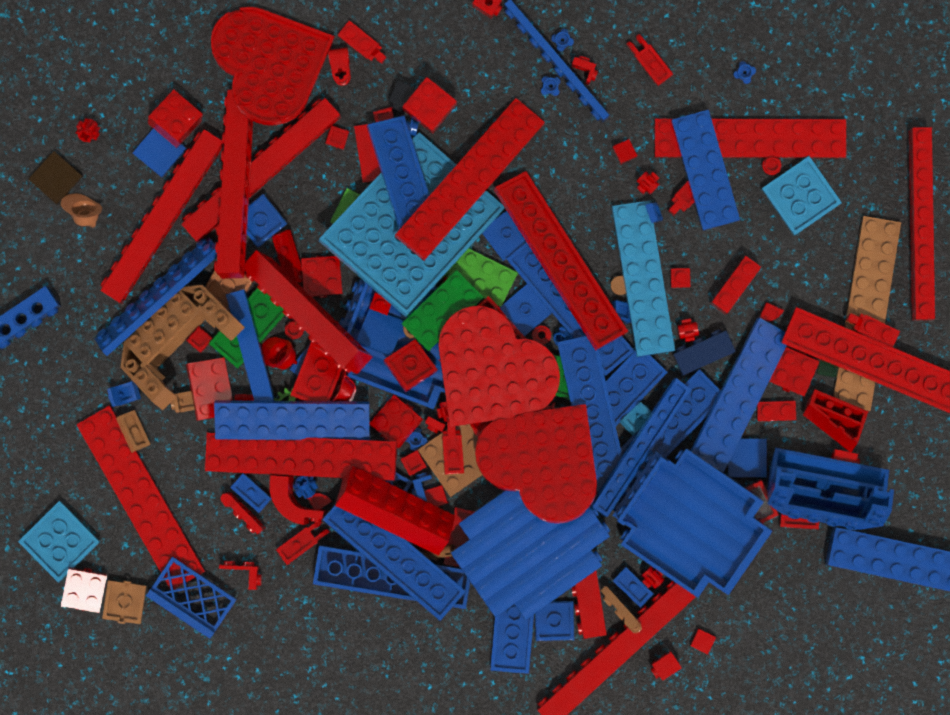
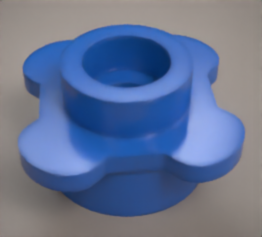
[551,29,574,52]
[734,61,756,84]
[541,76,561,96]
[406,117,418,136]
[553,327,574,346]
[406,428,427,451]

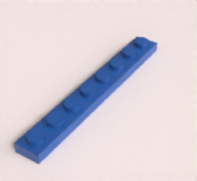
[504,0,609,123]
[590,378,691,517]

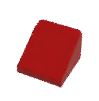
[612,140,638,165]

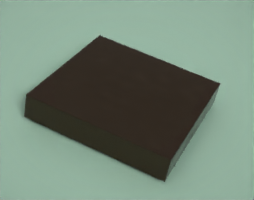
[29,151,83,205]

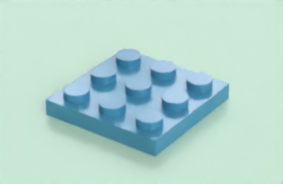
[761,156,842,236]
[18,501,101,583]

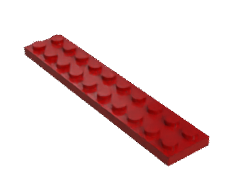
[395,98,545,261]
[655,119,846,158]
[494,171,628,351]
[781,307,950,414]
[77,405,206,590]
[205,433,397,481]

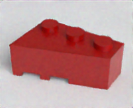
[803,389,868,452]

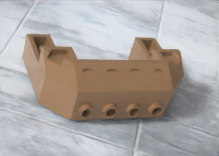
[120,285,245,410]

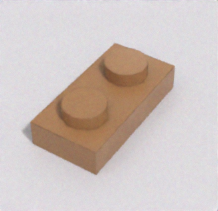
[116,410,151,453]

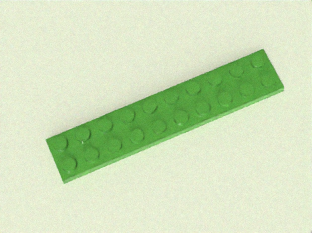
[330,188,518,307]

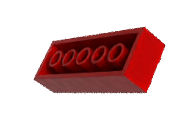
[335,466,455,556]

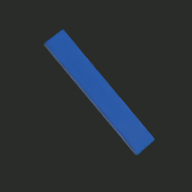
[226,289,275,401]

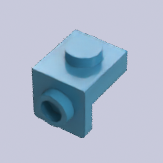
[620,402,651,436]

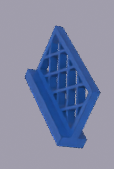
[146,557,237,639]

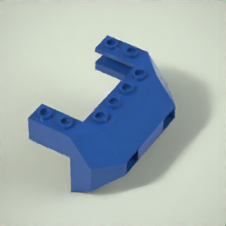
[767,448,894,530]

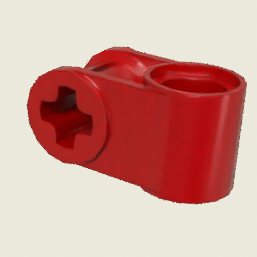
[328,47,351,86]

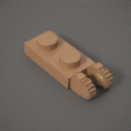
[600,586,642,633]

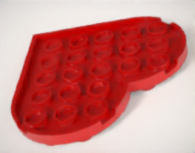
[211,7,335,125]
[438,306,560,427]
[475,404,597,524]

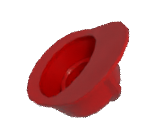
[261,337,297,370]
[330,369,356,401]

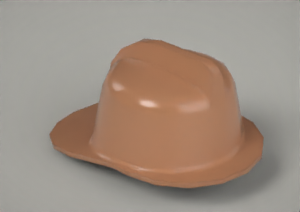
[60,193,102,228]

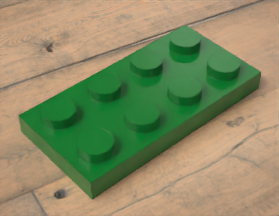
[402,270,484,352]
[209,288,285,369]

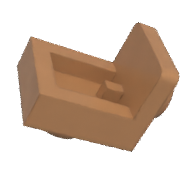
[170,391,195,413]

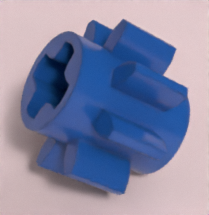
[293,476,318,499]

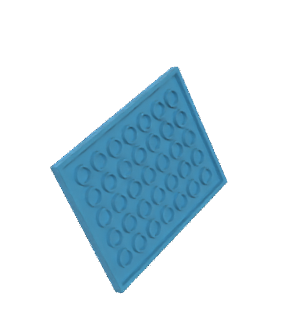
[318,132,505,317]

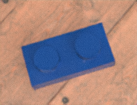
[230,473,272,513]
[612,567,653,608]

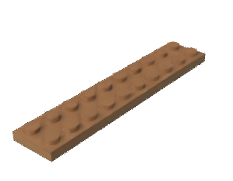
[833,216,901,411]

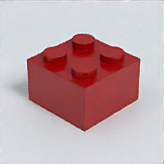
[403,77,457,134]
[148,90,203,148]

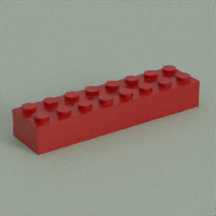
[244,250,373,374]

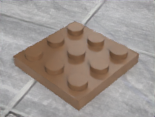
[418,424,482,497]

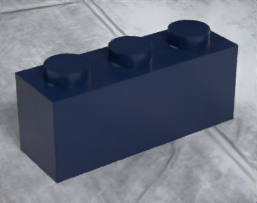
[672,330,736,376]

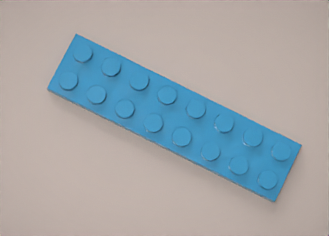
[611,200,675,357]

